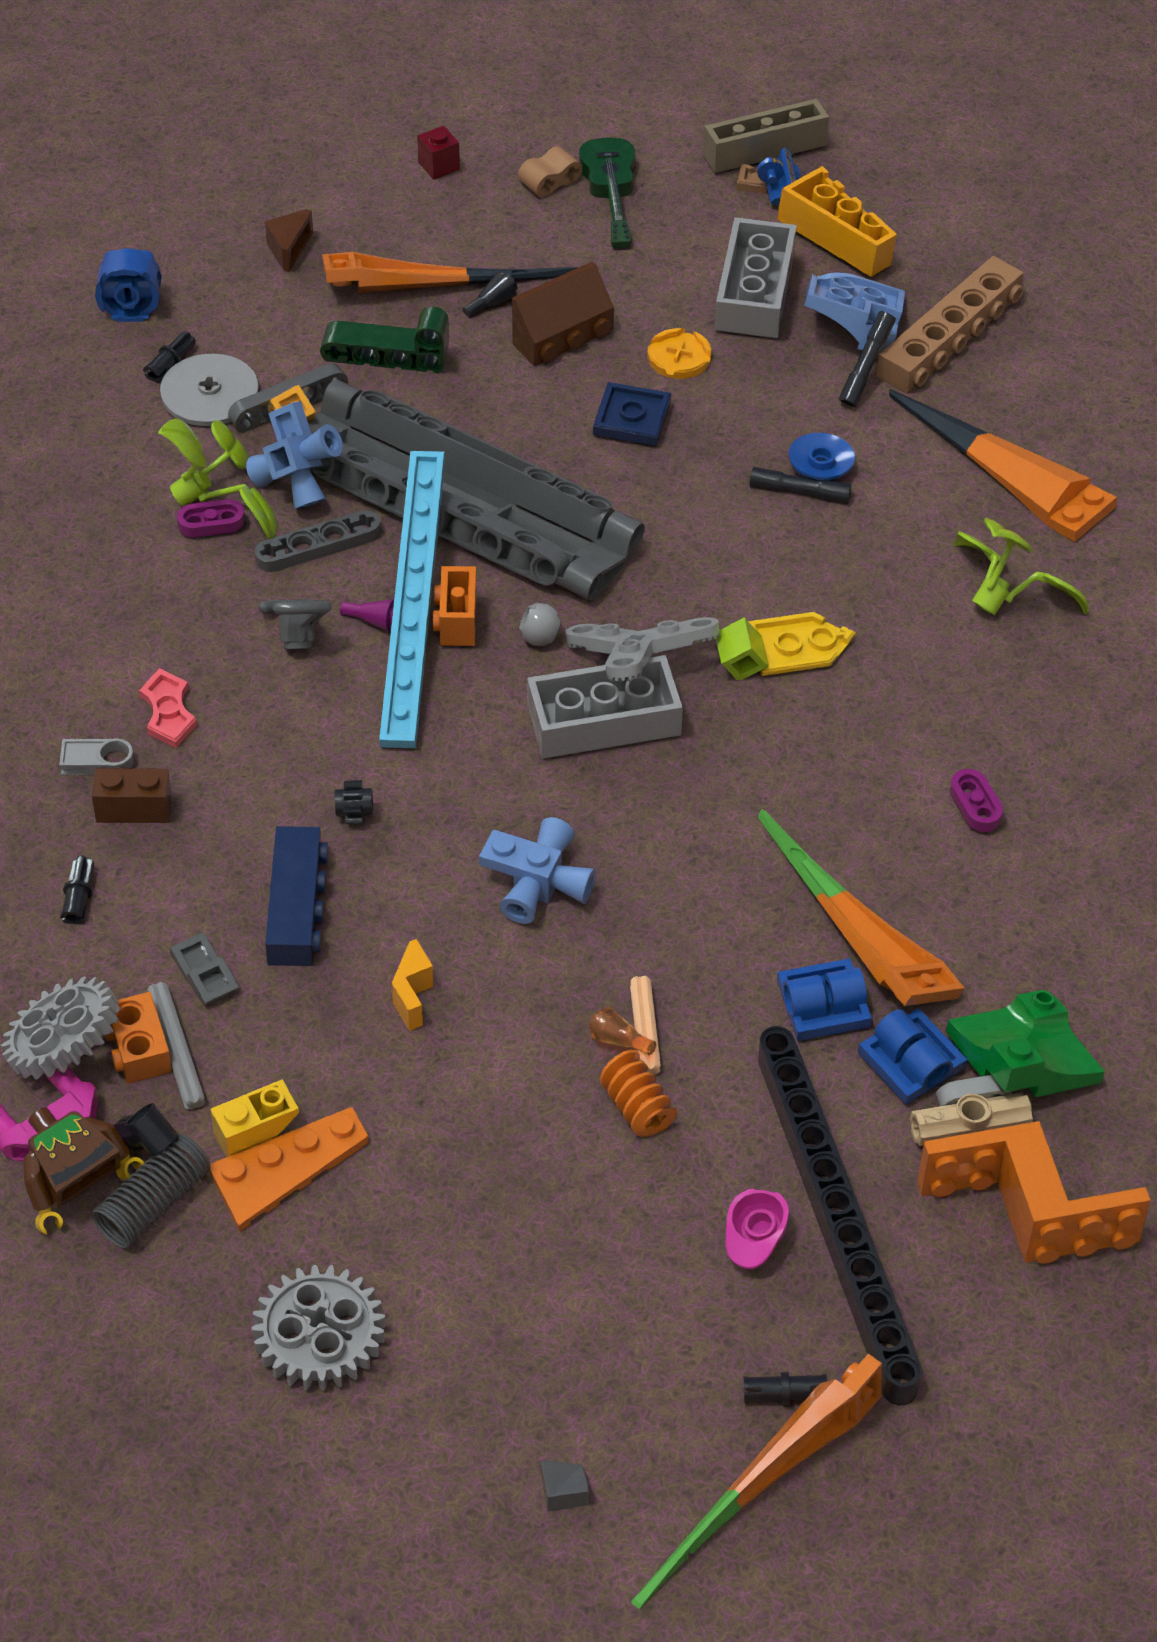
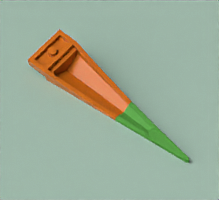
[758,809,965,1006]
[631,1353,882,1610]

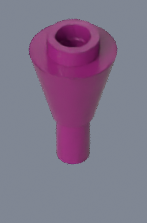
[340,599,394,633]

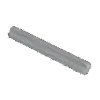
[148,982,205,1111]

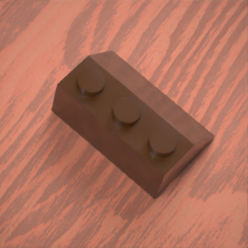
[512,261,614,366]

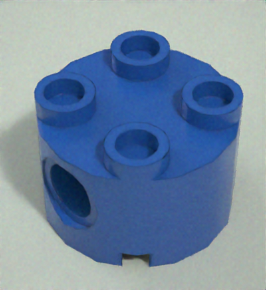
[95,248,162,322]

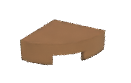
[736,164,767,194]

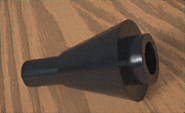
[462,272,518,318]

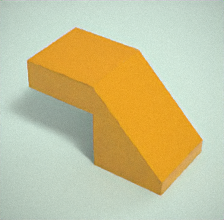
[392,939,434,1031]

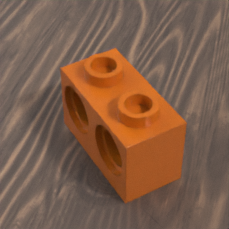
[105,992,172,1084]

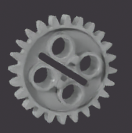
[1,976,120,1080]
[252,1265,386,1390]

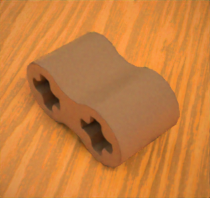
[518,146,583,198]

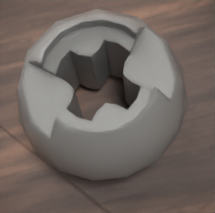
[519,603,561,647]

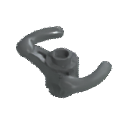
[258,599,332,649]

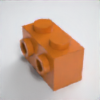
[433,566,477,646]

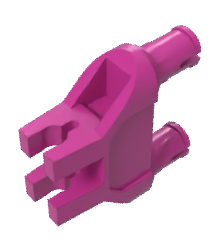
[0,1065,98,1162]

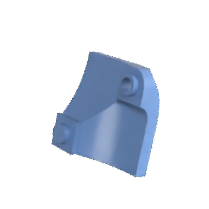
[804,272,905,358]

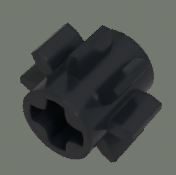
[334,780,373,824]

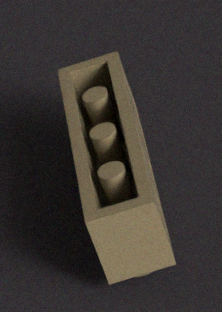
[703,99,829,173]

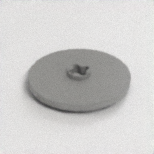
[160,354,259,426]

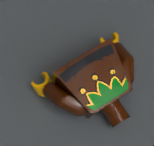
[24,1107,145,1235]

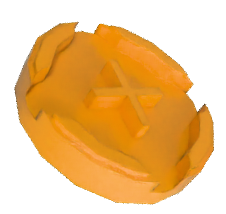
[647,328,712,379]

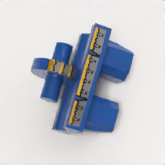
[757,147,801,207]

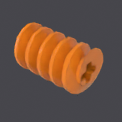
[600,1049,677,1137]

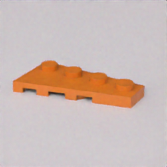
[209,1107,369,1232]

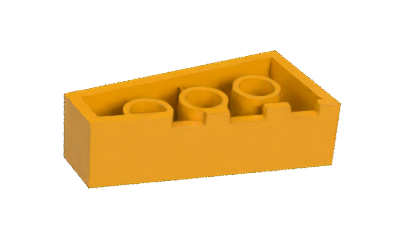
[777,166,897,277]

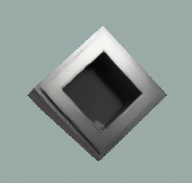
[541,1460,590,1512]

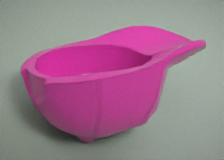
[725,1188,789,1269]

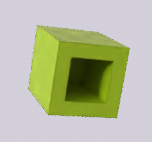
[716,617,769,680]

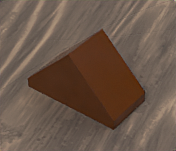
[265,209,313,272]

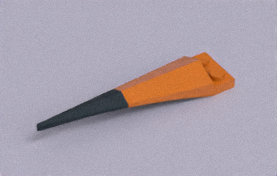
[322,252,577,293]
[889,389,1117,542]

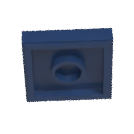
[593,382,672,446]

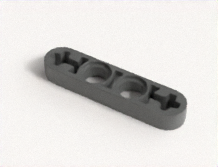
[228,363,348,432]
[255,510,381,572]

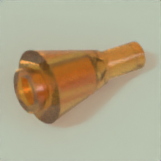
[589,1006,656,1055]

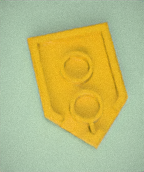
[748,612,856,676]

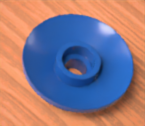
[788,433,855,480]

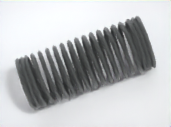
[93,1133,210,1249]

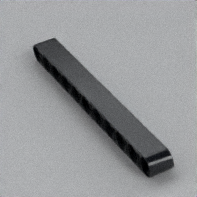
[758,1026,922,1406]

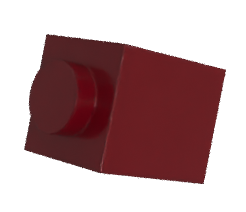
[417,125,460,180]

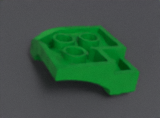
[946,990,1105,1097]

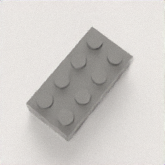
[715,217,797,338]
[527,655,683,759]

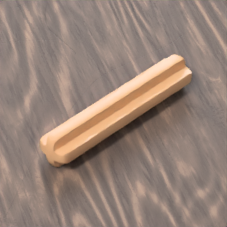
[630,976,661,1076]

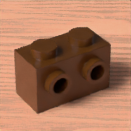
[92,768,172,823]

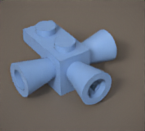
[246,401,343,510]
[479,817,596,924]

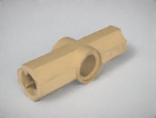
[910,1092,1033,1146]

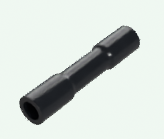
[838,311,896,407]
[750,467,852,504]

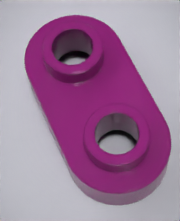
[177,499,245,537]
[950,769,1003,832]

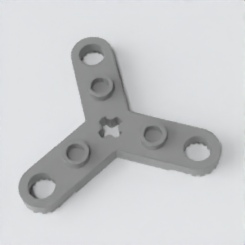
[565,617,720,681]

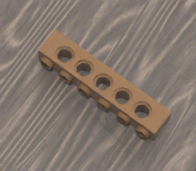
[876,256,1024,394]

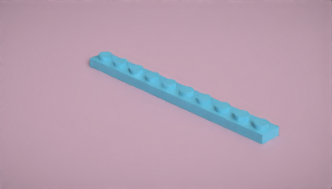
[379,451,445,748]

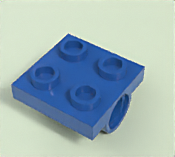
[777,958,872,1041]
[858,1008,967,1105]

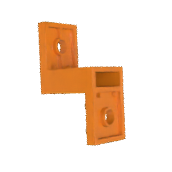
[917,1121,1151,1264]

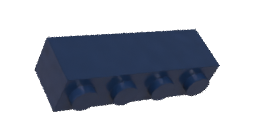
[265,826,328,966]

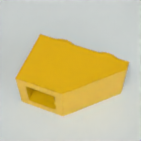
[210,1079,299,1157]

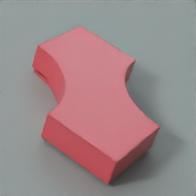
[139,668,197,748]

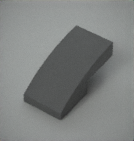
[170,932,239,1006]

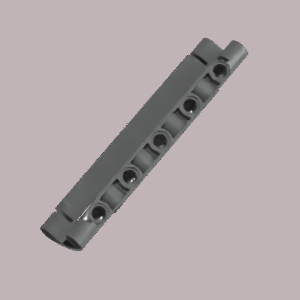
[308,379,645,601]

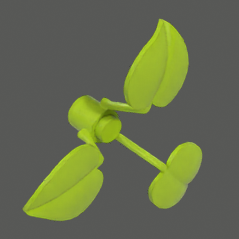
[158,419,277,539]
[953,517,1089,616]

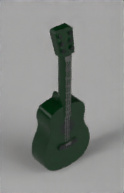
[579,137,635,248]

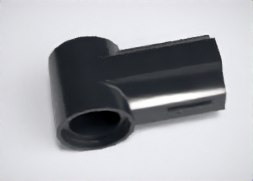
[114,1103,178,1156]

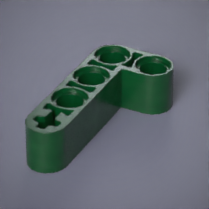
[320,307,449,373]

